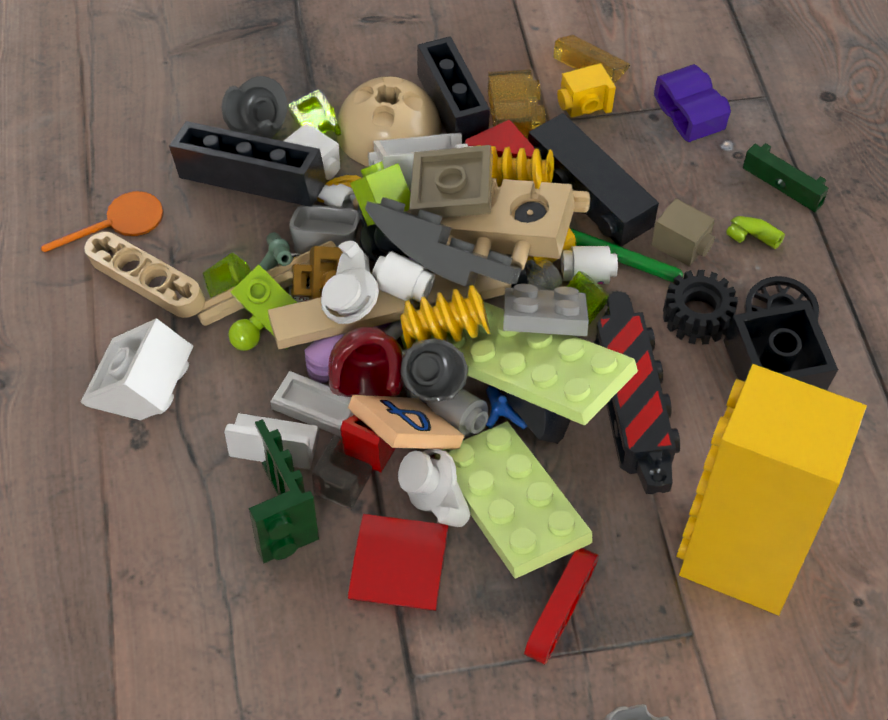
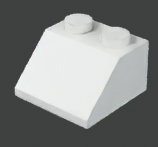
[81,318,194,420]

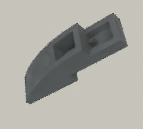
[365,197,522,287]

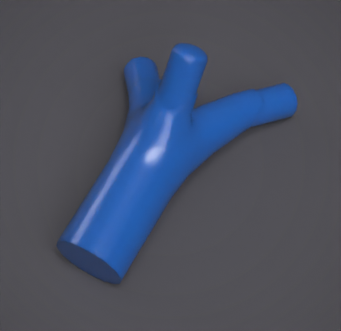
[486,385,527,429]

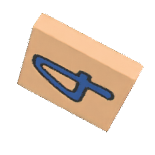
[348,395,464,449]

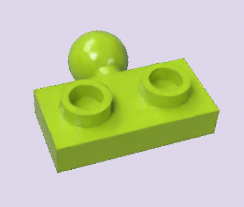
[228,265,297,351]

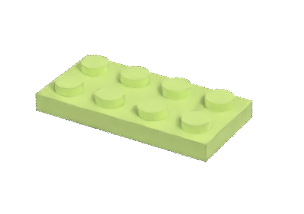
[434,421,593,579]

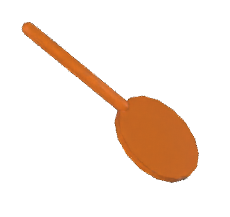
[41,191,163,252]

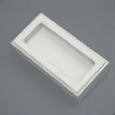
[270,371,354,437]

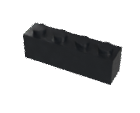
[528,113,659,247]
[169,121,327,207]

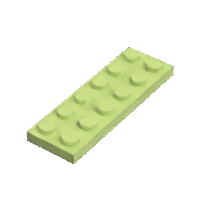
[400,302,638,426]

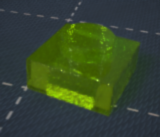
[566,271,609,326]

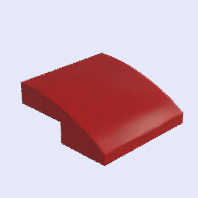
[348,514,449,611]

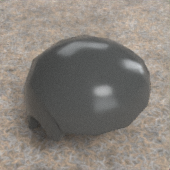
[400,338,468,402]

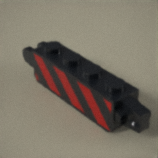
[594,290,680,494]

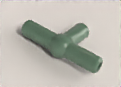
[259,232,293,271]

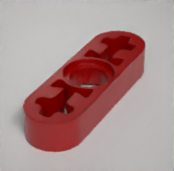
[524,548,599,665]

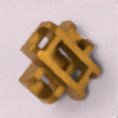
[291,246,343,300]

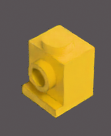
[557,63,616,118]

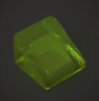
[203,252,251,298]

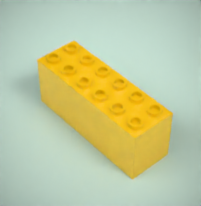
[676,364,867,616]

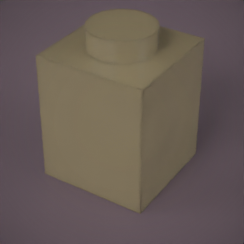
[651,198,715,267]

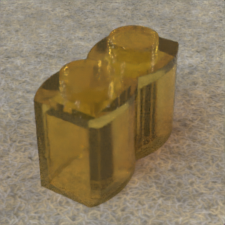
[487,69,546,139]

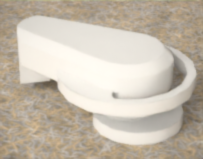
[321,241,379,324]
[398,449,470,527]

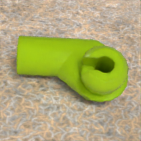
[726,216,785,249]

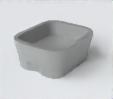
[290,205,360,254]

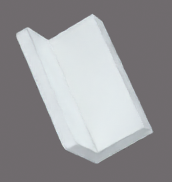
[224,413,320,470]

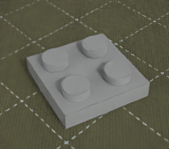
[503,284,589,336]

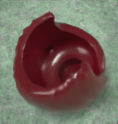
[328,326,404,397]

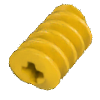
[477,145,554,189]
[400,285,490,349]

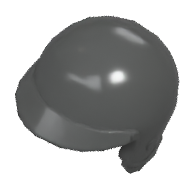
[221,76,288,139]

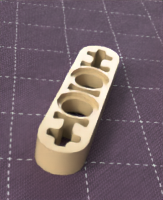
[84,232,205,318]

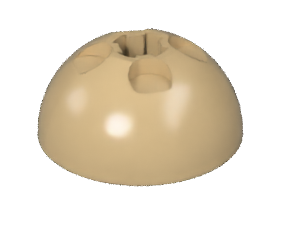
[336,76,442,167]

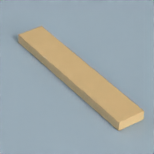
[268,271,512,350]

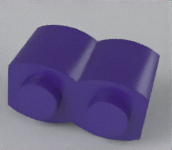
[654,64,731,142]

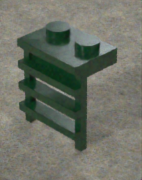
[249,419,319,564]

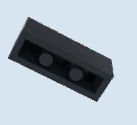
[417,36,490,144]

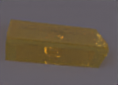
[553,35,630,84]

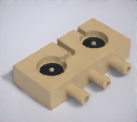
[440,178,575,270]

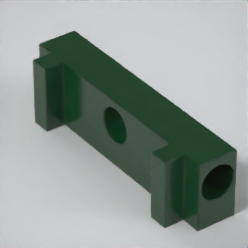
[743,143,829,212]

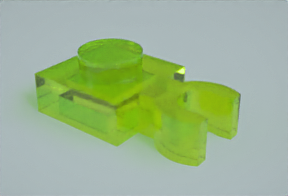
[288,89,342,136]

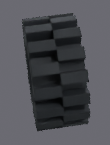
[663,270,738,345]

